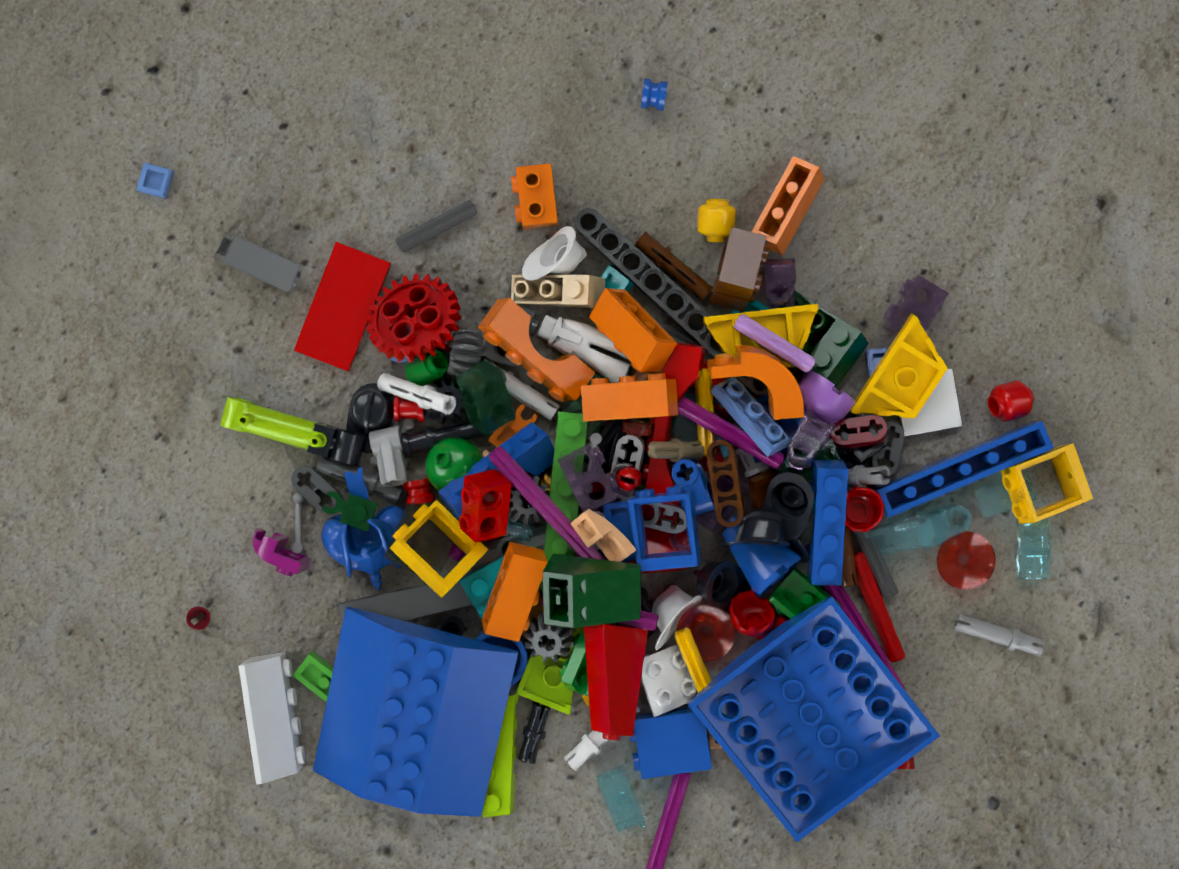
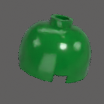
[426,437,484,491]

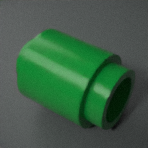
[405,350,448,386]

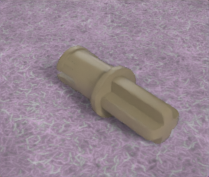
[648,438,704,462]

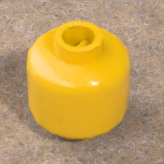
[697,198,736,242]

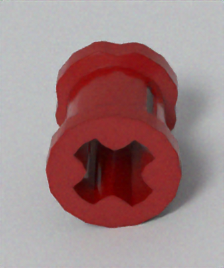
[394,396,426,422]

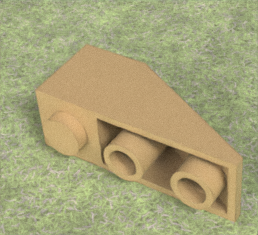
[511,275,606,308]

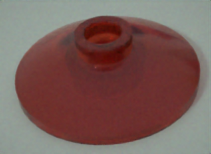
[937,531,996,590]
[676,604,735,662]

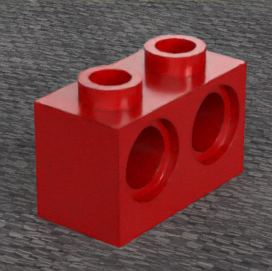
[459,469,512,543]

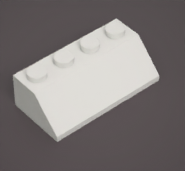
[238,652,306,785]

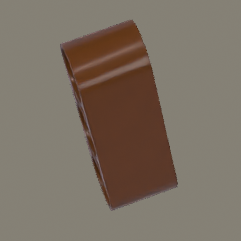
[707,440,745,527]

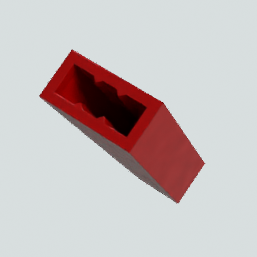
[584,624,648,741]

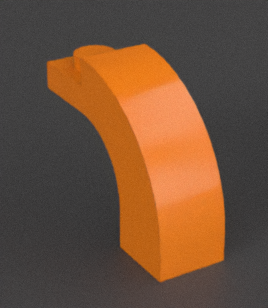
[707,345,804,420]

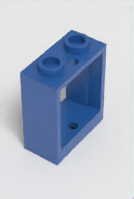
[629,485,702,572]

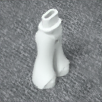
[537,315,631,383]

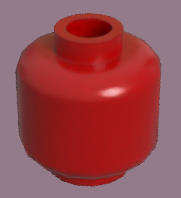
[987,380,1034,422]

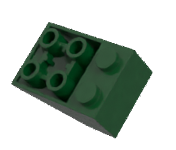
[778,289,869,388]
[543,554,641,628]

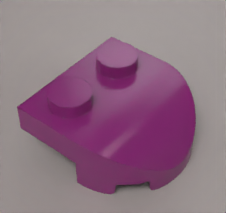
[252,528,312,577]

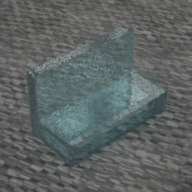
[864,513,937,556]
[596,765,646,832]

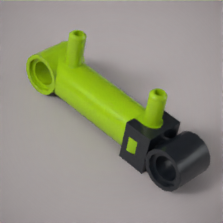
[220,396,365,465]

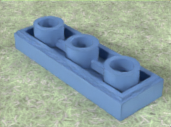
[711,377,792,457]

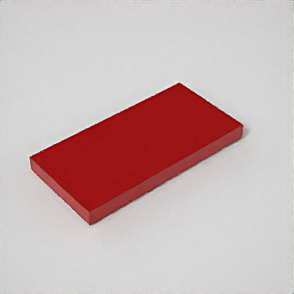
[293,242,391,372]

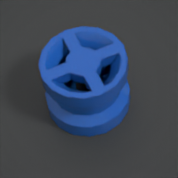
[640,78,668,111]

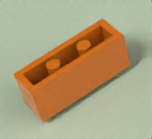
[751,156,825,256]
[589,288,677,373]
[581,373,678,422]
[481,542,548,642]

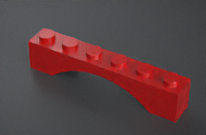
[642,342,706,525]

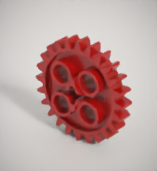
[366,273,462,363]

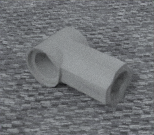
[369,426,408,487]

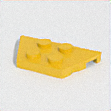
[703,304,818,368]
[850,313,948,418]

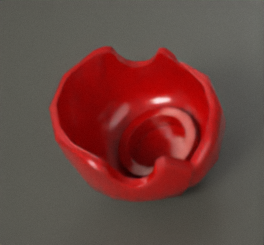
[845,487,885,532]
[730,590,776,638]

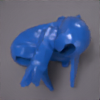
[321,466,411,590]

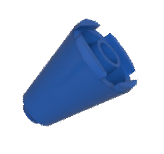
[722,515,802,597]

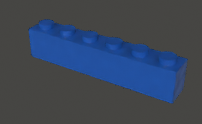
[872,421,1054,517]

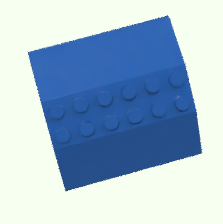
[688,596,940,842]
[313,606,519,817]

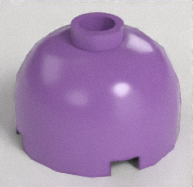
[798,370,855,425]

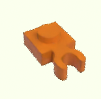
[488,404,538,447]

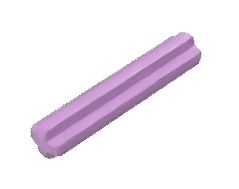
[734,314,816,372]

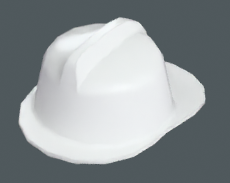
[522,226,587,281]
[652,585,703,650]

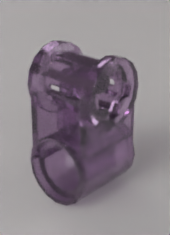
[765,258,796,309]
[786,410,836,470]

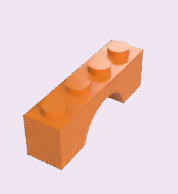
[478,298,595,402]

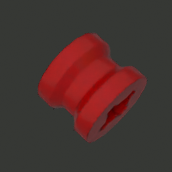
[403,478,436,506]

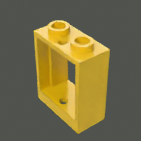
[1001,443,1093,524]
[390,500,488,598]

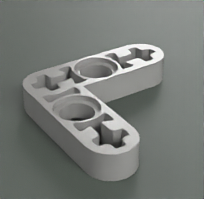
[604,434,687,534]

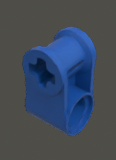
[672,459,715,516]

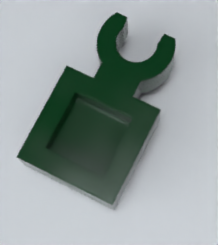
[322,491,379,532]

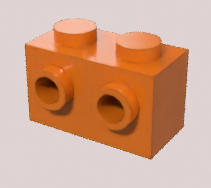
[511,163,558,230]

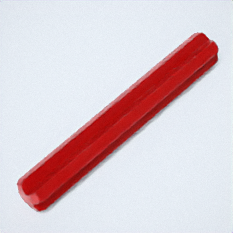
[854,551,905,663]

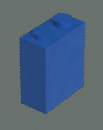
[630,707,712,779]

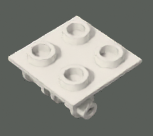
[641,644,698,717]

